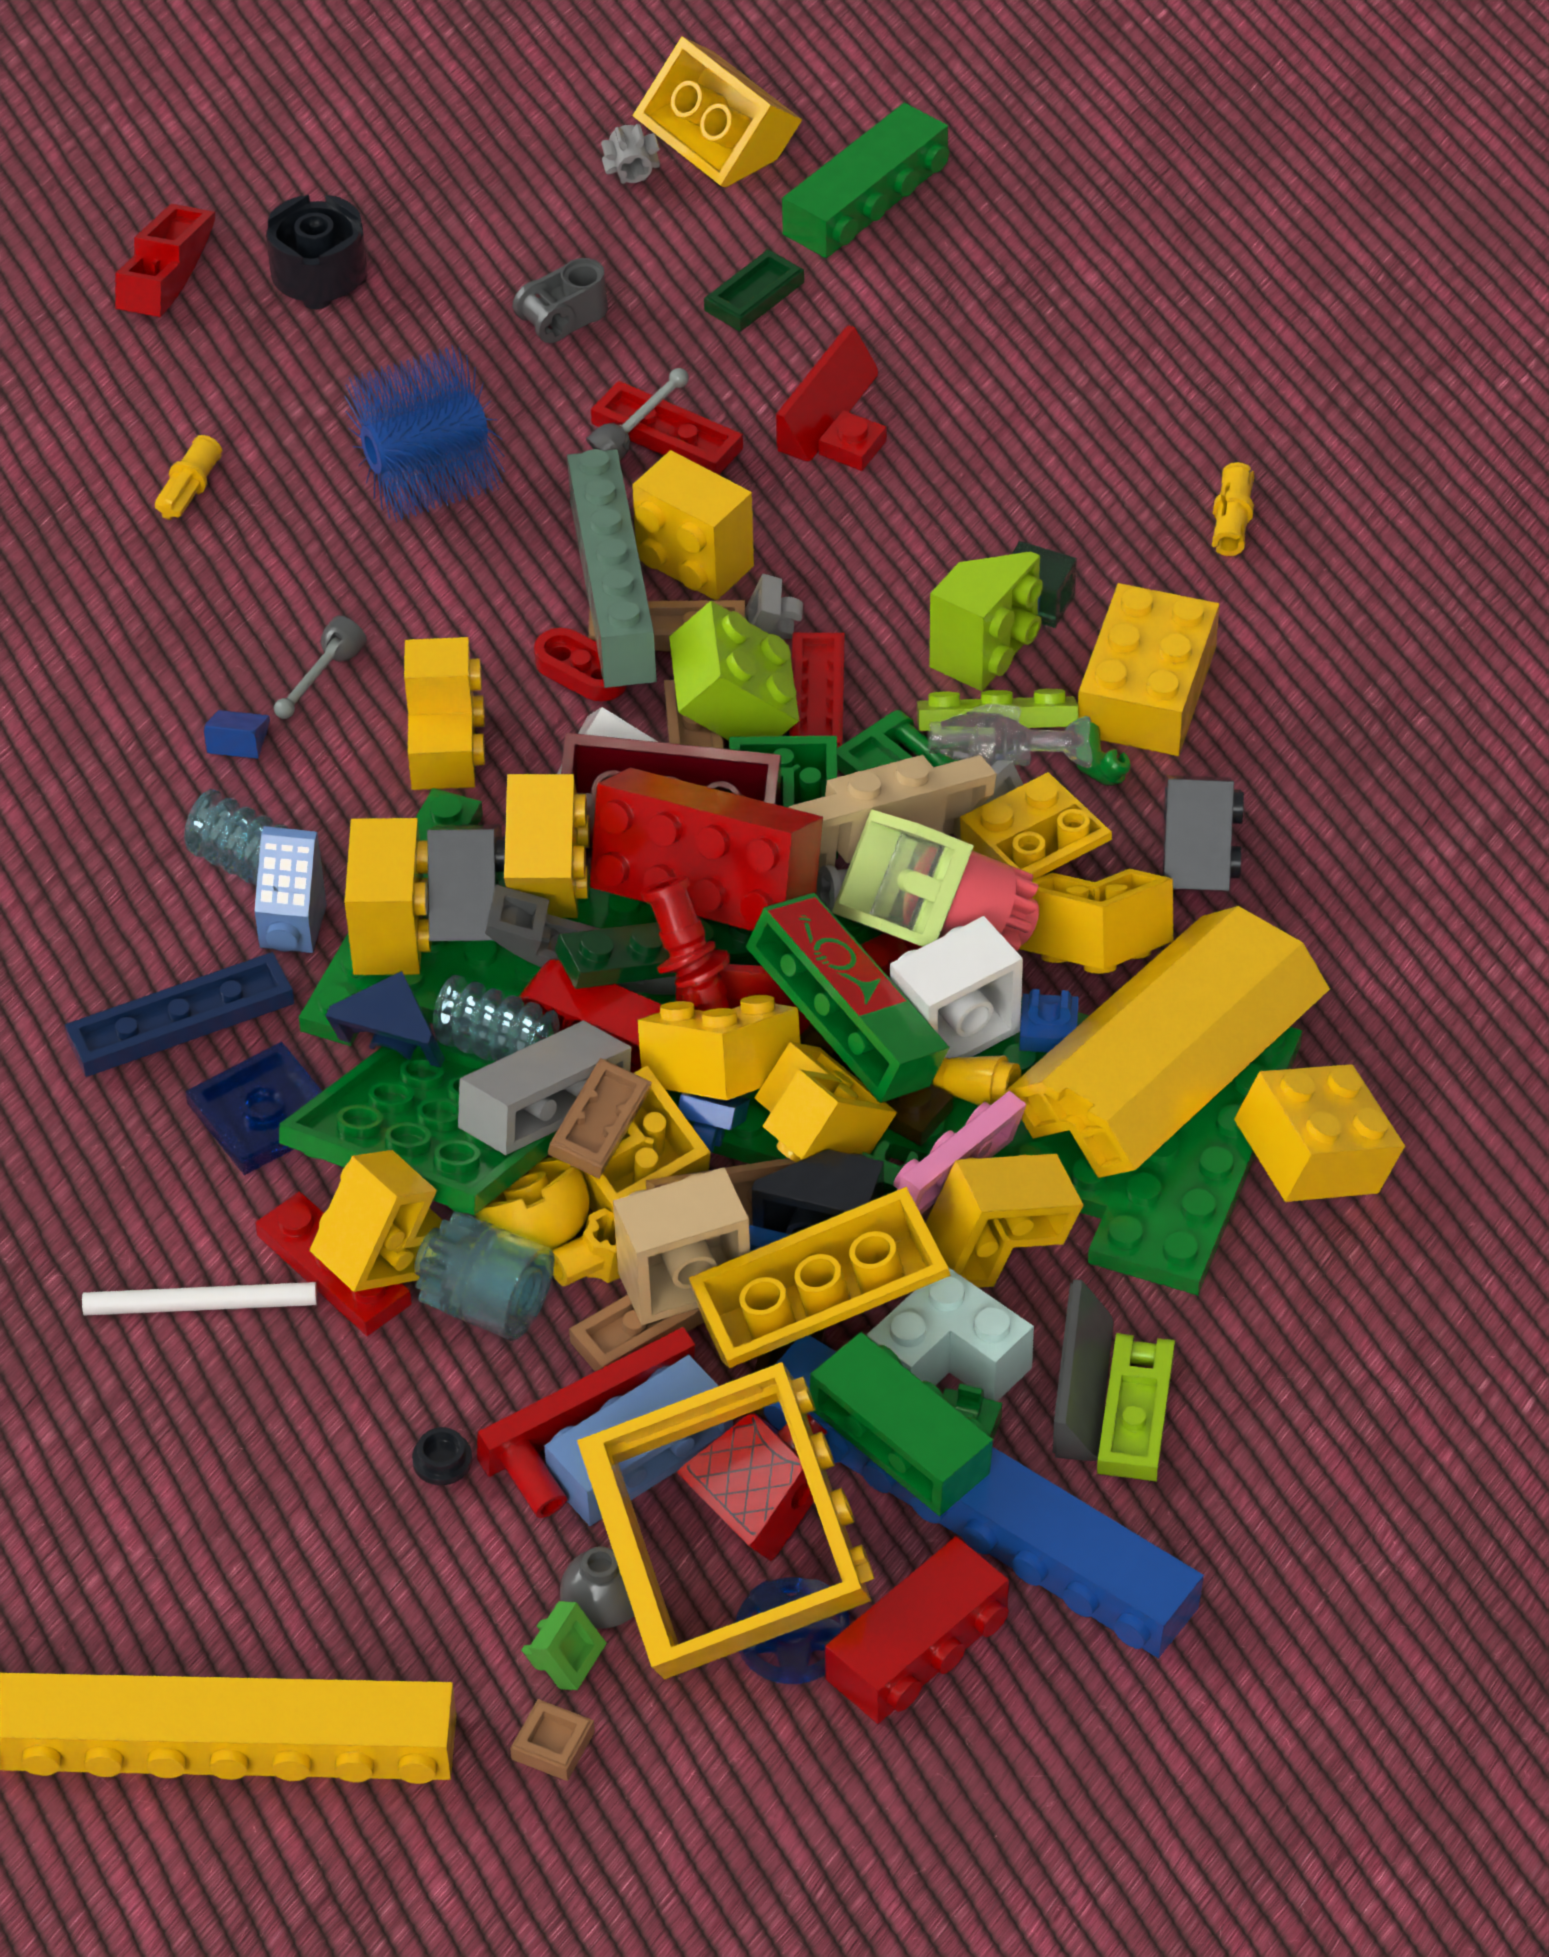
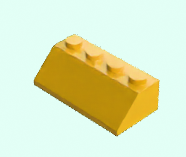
[689,1187,951,1368]

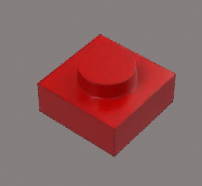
[819,410,887,471]

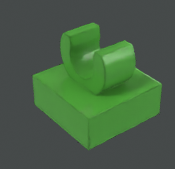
[521,1601,607,1690]

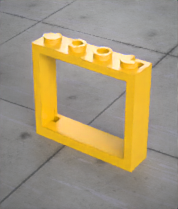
[577,1362,875,1680]

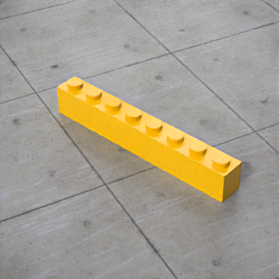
[0,1673,457,1784]

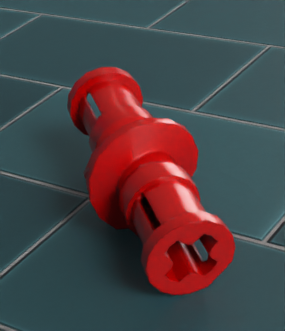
[640,875,731,1011]

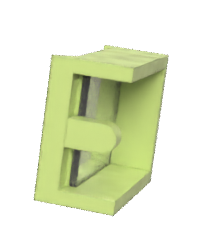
[832,809,974,947]

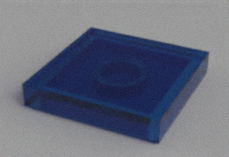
[185,1042,322,1176]

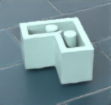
[866,1267,1034,1401]

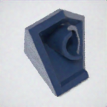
[326,971,445,1068]

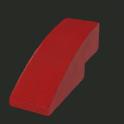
[115,203,215,317]

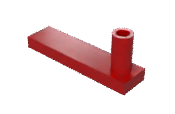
[477,1327,696,1518]

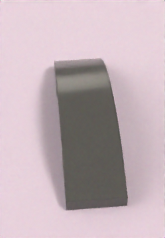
[485,885,676,995]

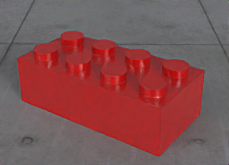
[590,768,823,931]

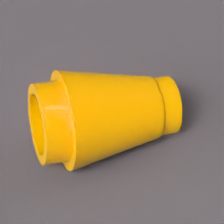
[933,1056,1021,1106]

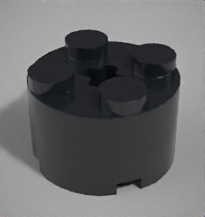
[266,195,368,309]

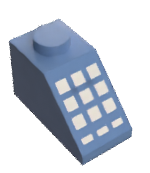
[254,826,327,953]

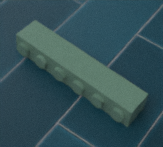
[567,449,657,688]

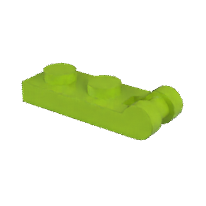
[1097,1333,1175,1481]

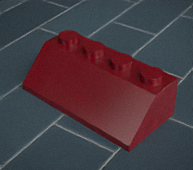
[561,733,782,849]

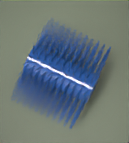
[345,345,505,522]

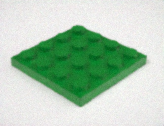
[279,1040,557,1216]

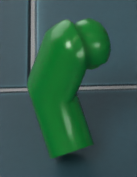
[1073,722,1131,786]

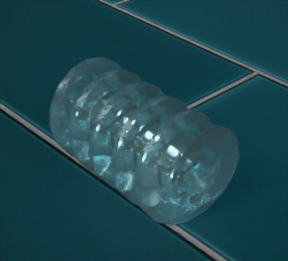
[184,789,289,886]
[433,975,559,1062]

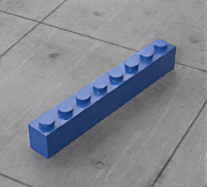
[763,1335,1204,1659]

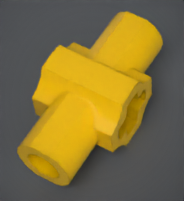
[547,1208,620,1286]

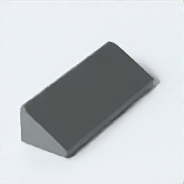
[1052,1279,1114,1461]

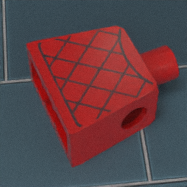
[677,1413,828,1561]

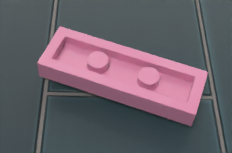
[893,1090,1027,1214]

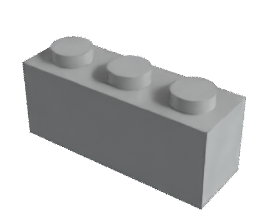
[458,1020,632,1155]

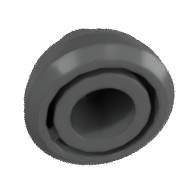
[560,1546,634,1629]

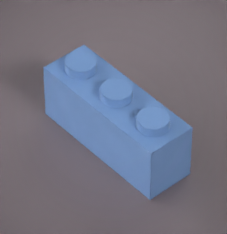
[544,1355,733,1526]

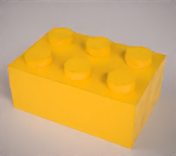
[1078,583,1220,756]

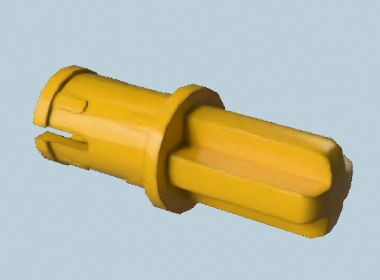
[155,435,223,520]

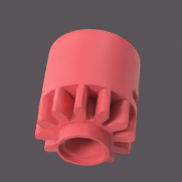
[906,847,1039,951]

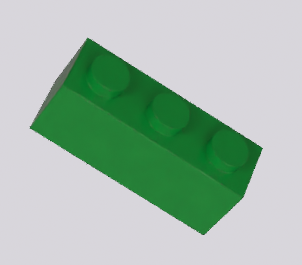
[809,1332,993,1517]

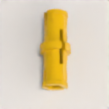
[1212,462,1255,556]

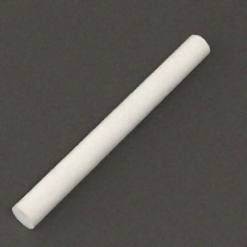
[82,1282,317,1316]

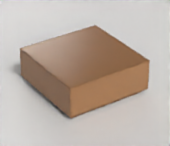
[510,1699,595,1781]

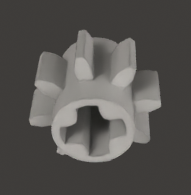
[601,124,660,184]

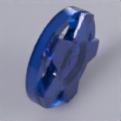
[735,1577,850,1684]

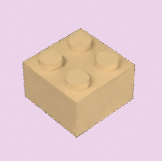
[613,1167,750,1326]

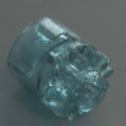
[415,1211,554,1341]

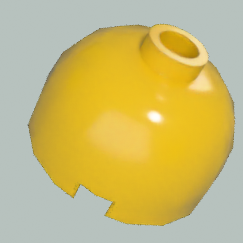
[475,1157,590,1262]

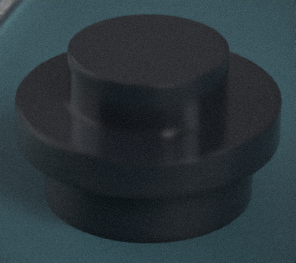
[412,1427,472,1485]

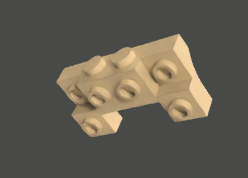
[789,755,997,872]

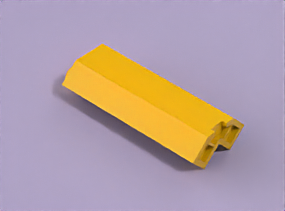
[1005,906,1330,1178]

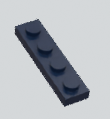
[64,952,295,1077]

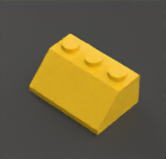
[633,36,802,188]

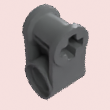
[512,258,608,343]

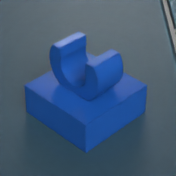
[1019,989,1079,1052]
[678,1093,750,1152]

